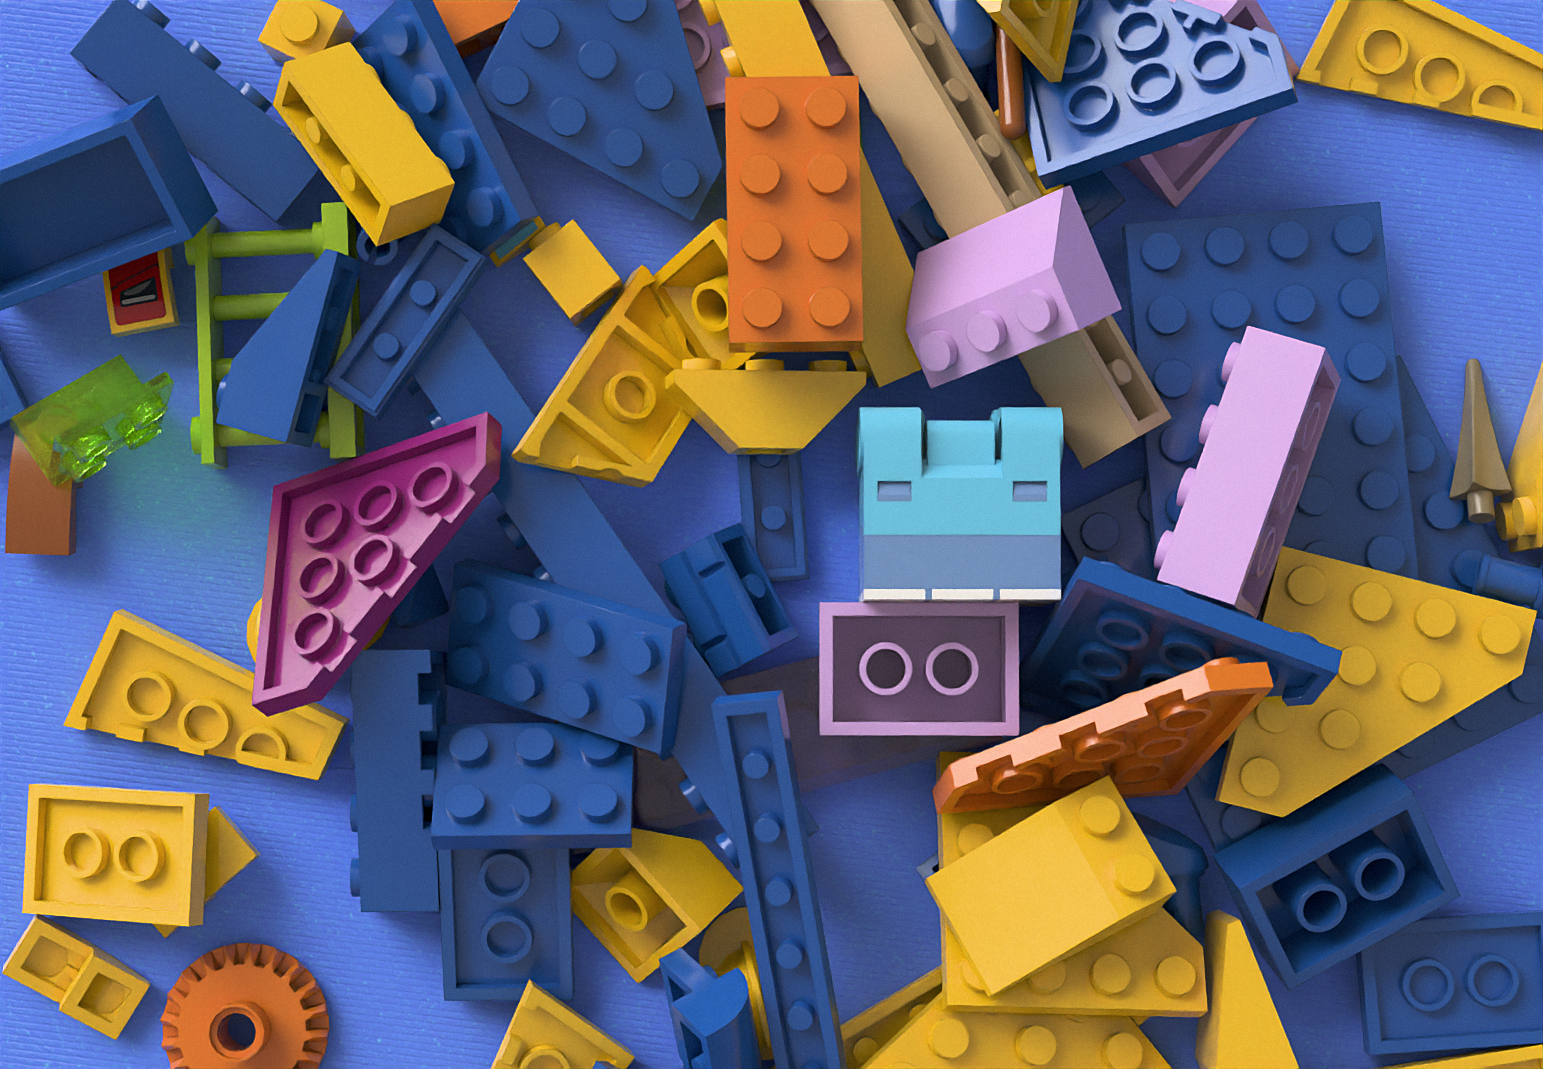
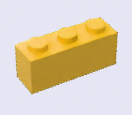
[273,41,455,247]

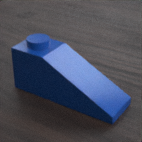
[215,249,362,448]

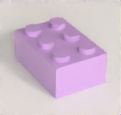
[819,602,1019,736]

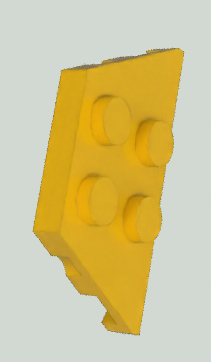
[511,265,695,488]

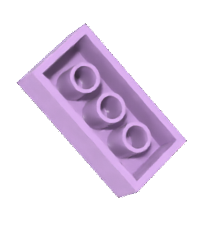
[1154,326,1341,619]

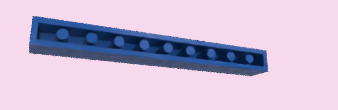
[405,307,820,870]

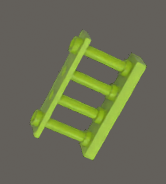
[184,202,366,469]

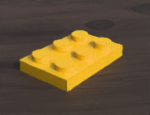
[22,783,209,927]

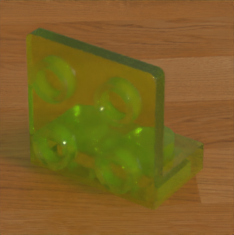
[10,354,174,487]

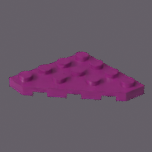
[251,412,502,717]

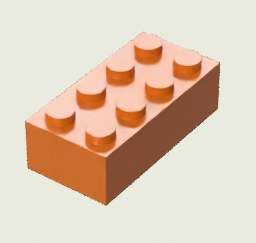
[725,76,863,353]

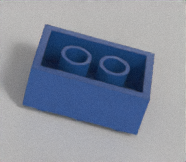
[1212,762,1461,990]

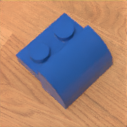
[659,948,764,1069]

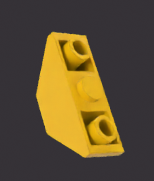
[665,358,866,455]

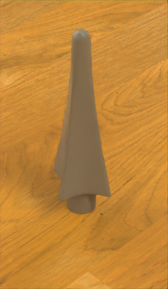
[1449,359,1512,524]

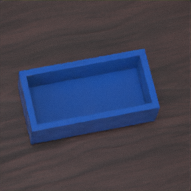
[0,94,218,311]

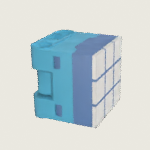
[855,407,1063,607]

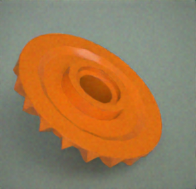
[160,943,329,1069]

